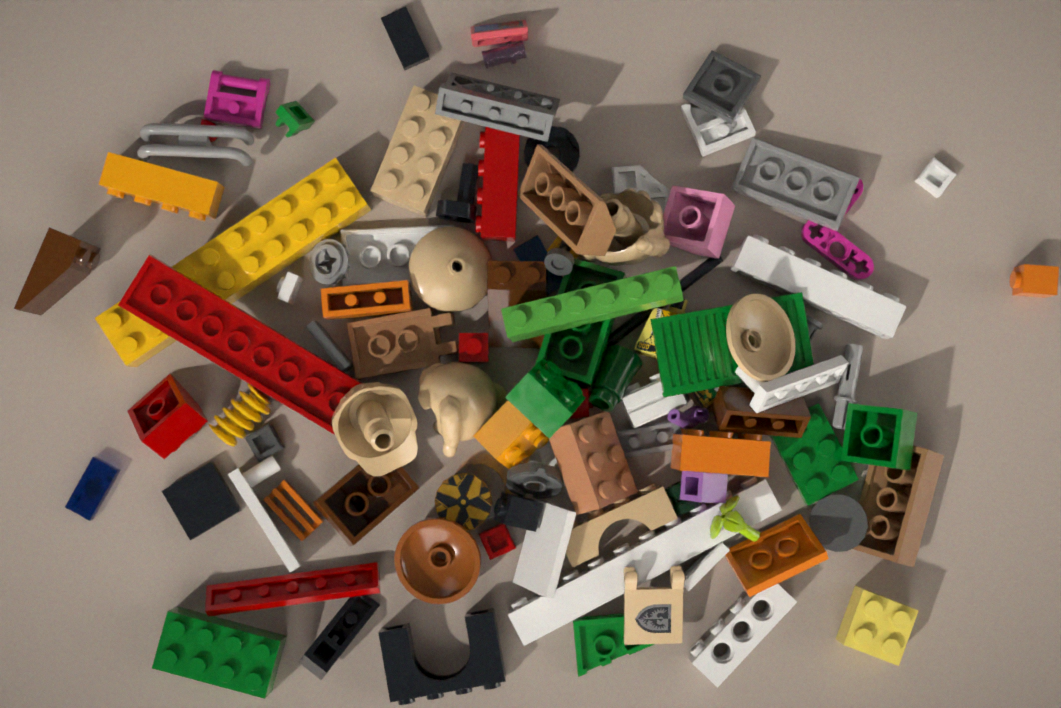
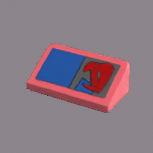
[470,20,528,47]

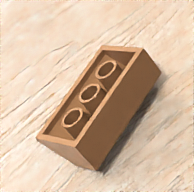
[517,144,616,256]
[853,446,944,567]

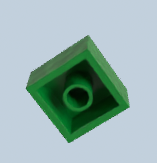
[505,358,586,439]
[841,403,917,470]

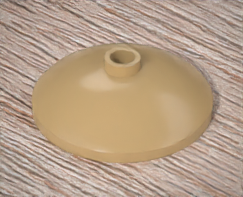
[409,227,492,312]
[726,294,795,382]

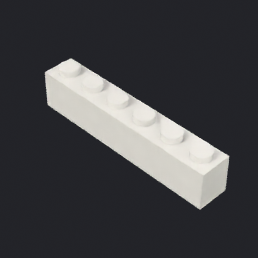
[730,234,906,339]

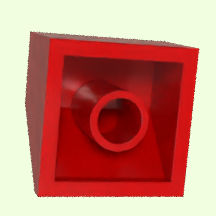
[127,373,208,459]

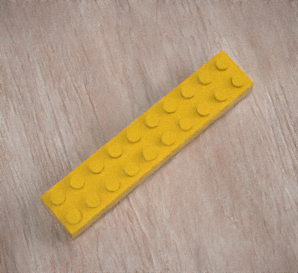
[95,157,371,367]

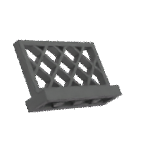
[435,72,560,142]

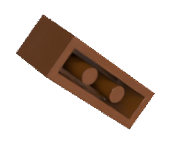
[712,386,811,438]

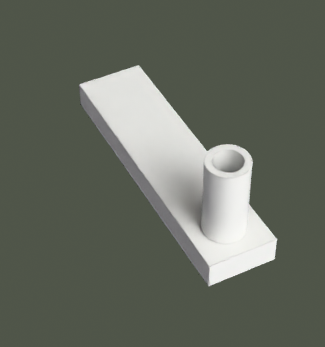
[735,355,849,413]
[228,455,301,572]

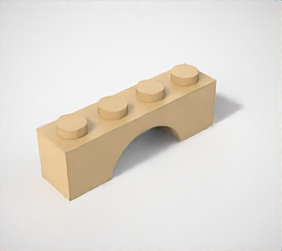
[566,483,678,567]

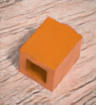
[1009,264,1059,298]

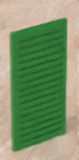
[650,292,814,397]

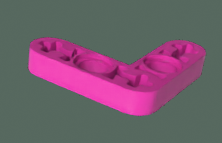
[801,179,874,280]

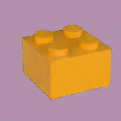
[473,401,549,469]

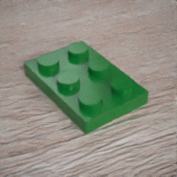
[769,403,859,506]

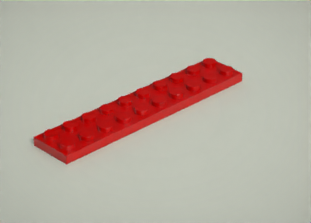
[118,255,363,435]

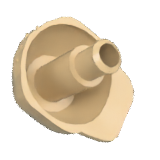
[332,382,418,476]

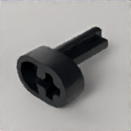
[436,163,478,223]

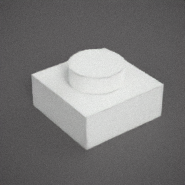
[276,272,303,305]

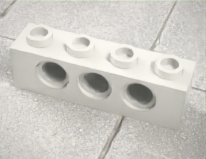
[689,584,797,688]

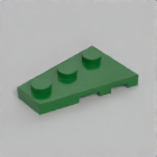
[573,613,654,677]

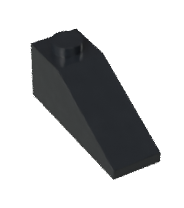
[299,595,380,680]

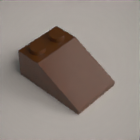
[14,227,101,315]
[488,260,548,349]
[312,464,420,546]

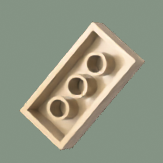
[370,85,465,217]

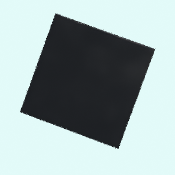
[162,461,242,540]

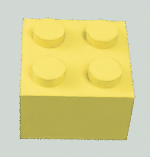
[836,585,919,666]

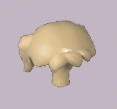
[580,188,670,266]
[418,362,507,457]

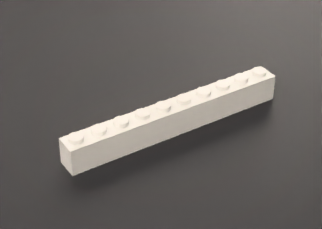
[508,476,782,646]

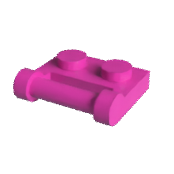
[203,70,270,129]

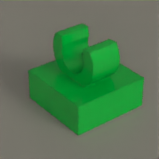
[275,101,315,138]

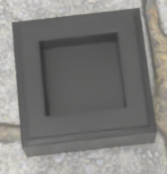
[245,423,285,462]

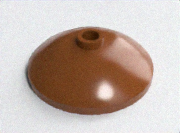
[394,518,481,604]

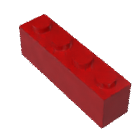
[476,127,520,242]

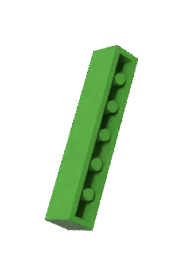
[501,266,684,342]

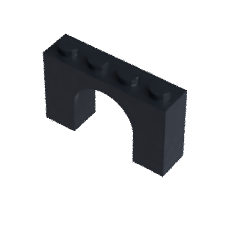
[378,608,506,705]

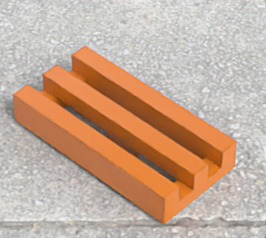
[263,479,324,541]

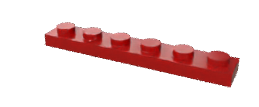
[205,562,380,617]

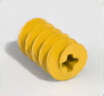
[208,383,271,447]

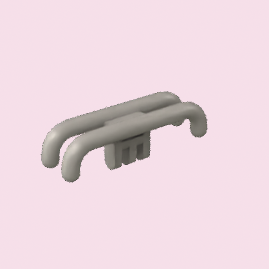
[137,123,254,166]

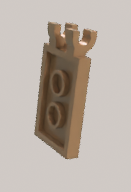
[347,308,459,380]

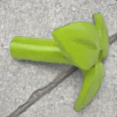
[710,495,760,542]

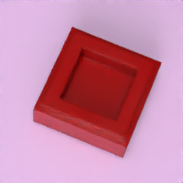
[478,523,516,560]

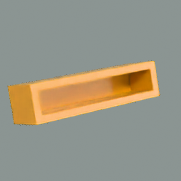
[98,152,225,221]

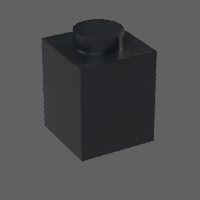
[494,492,543,532]

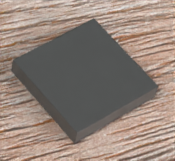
[683,50,761,124]

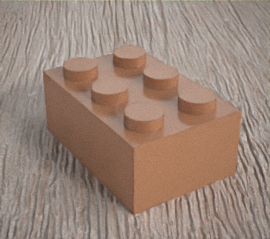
[549,411,638,515]

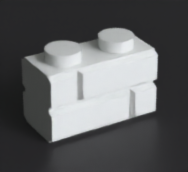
[621,373,687,428]

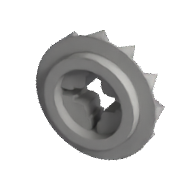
[309,239,351,285]

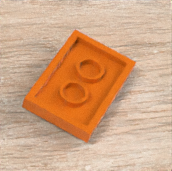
[725,514,829,597]

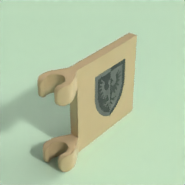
[624,566,685,645]

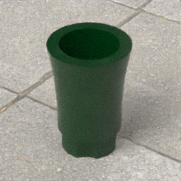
[588,345,643,412]

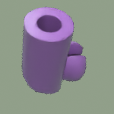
[668,406,709,429]

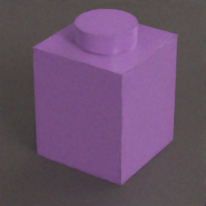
[680,471,728,503]

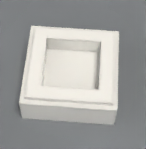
[915,158,957,198]

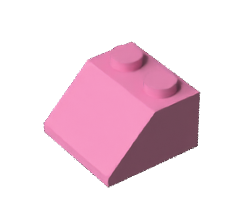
[663,185,735,259]

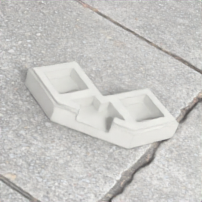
[611,165,670,214]

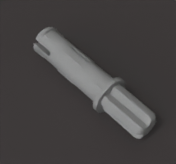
[833,344,864,430]

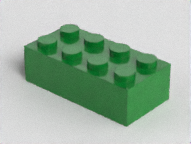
[535,258,627,387]
[152,606,287,699]

